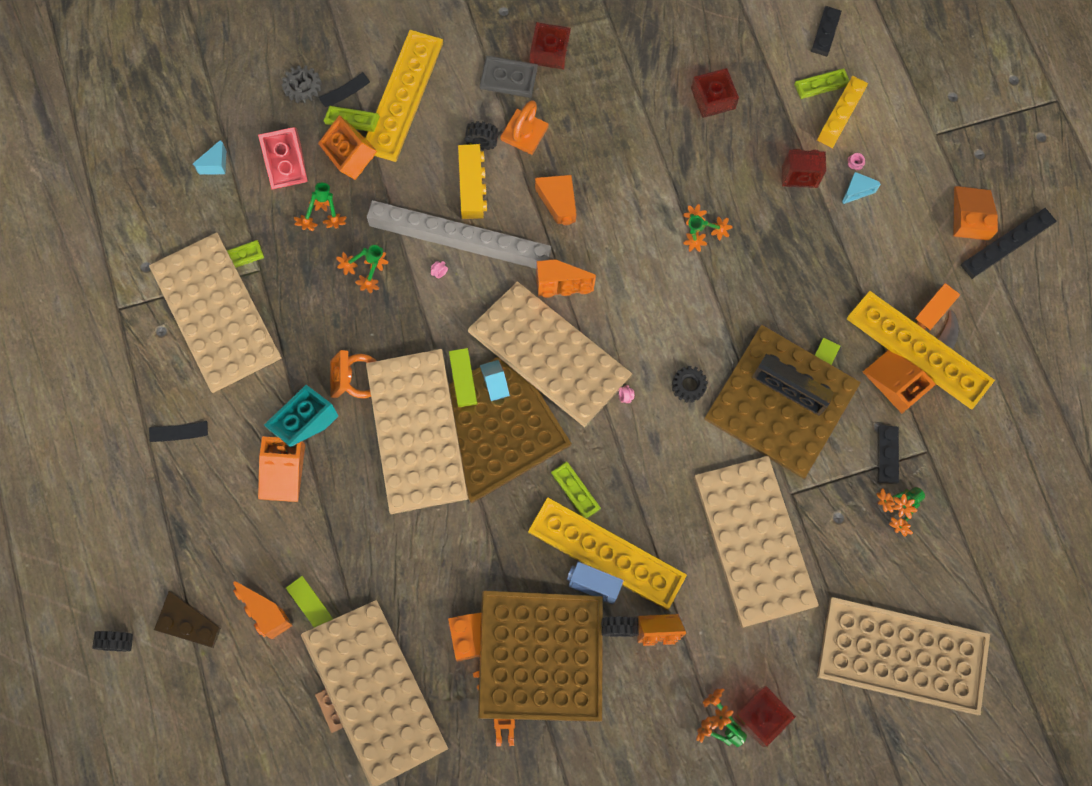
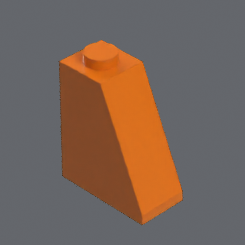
[535,175,576,225]
[915,283,960,331]

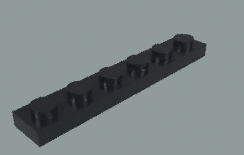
[960,208,1057,279]

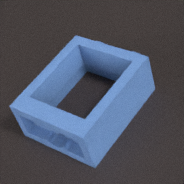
[567,562,624,604]

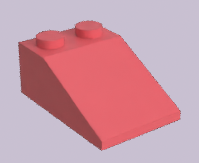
[258,127,308,189]

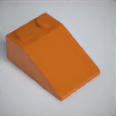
[318,115,377,180]
[953,186,998,241]
[448,613,481,662]

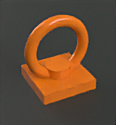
[501,100,549,155]
[330,350,377,398]

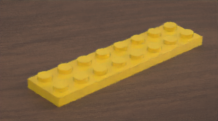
[366,30,443,162]
[847,291,995,410]
[528,497,687,611]

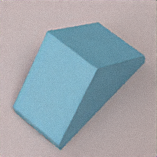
[193,140,227,174]
[842,172,881,204]
[480,360,509,401]

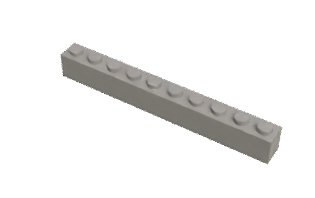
[367,200,551,269]

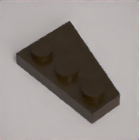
[154,591,221,648]

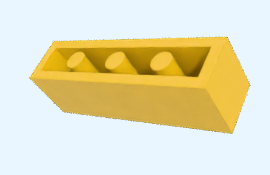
[817,76,868,148]
[458,144,487,219]

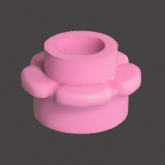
[847,153,865,170]
[431,261,448,278]
[619,385,634,403]

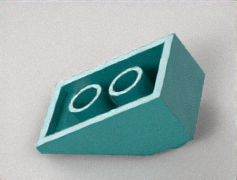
[264,385,339,447]

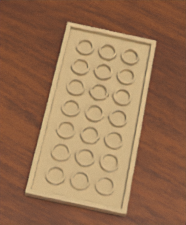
[149,232,282,393]
[468,282,632,427]
[366,349,468,514]
[694,456,819,628]
[817,597,990,716]
[301,600,448,786]

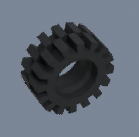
[465,121,499,150]
[672,366,708,403]
[602,616,638,637]
[92,631,133,652]

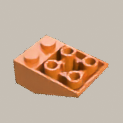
[536,259,596,298]
[863,350,936,414]
[258,436,305,502]
[233,581,293,639]
[637,614,686,646]

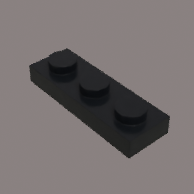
[811,6,842,57]
[878,425,899,484]

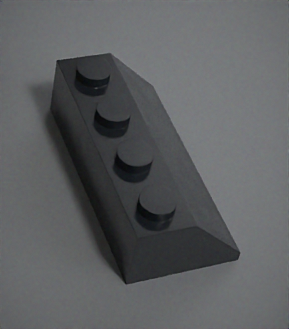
[752,353,834,416]

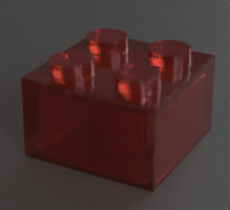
[530,22,571,70]
[691,68,739,118]
[782,149,826,188]
[733,686,796,747]

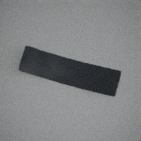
[318,72,370,107]
[149,421,208,442]

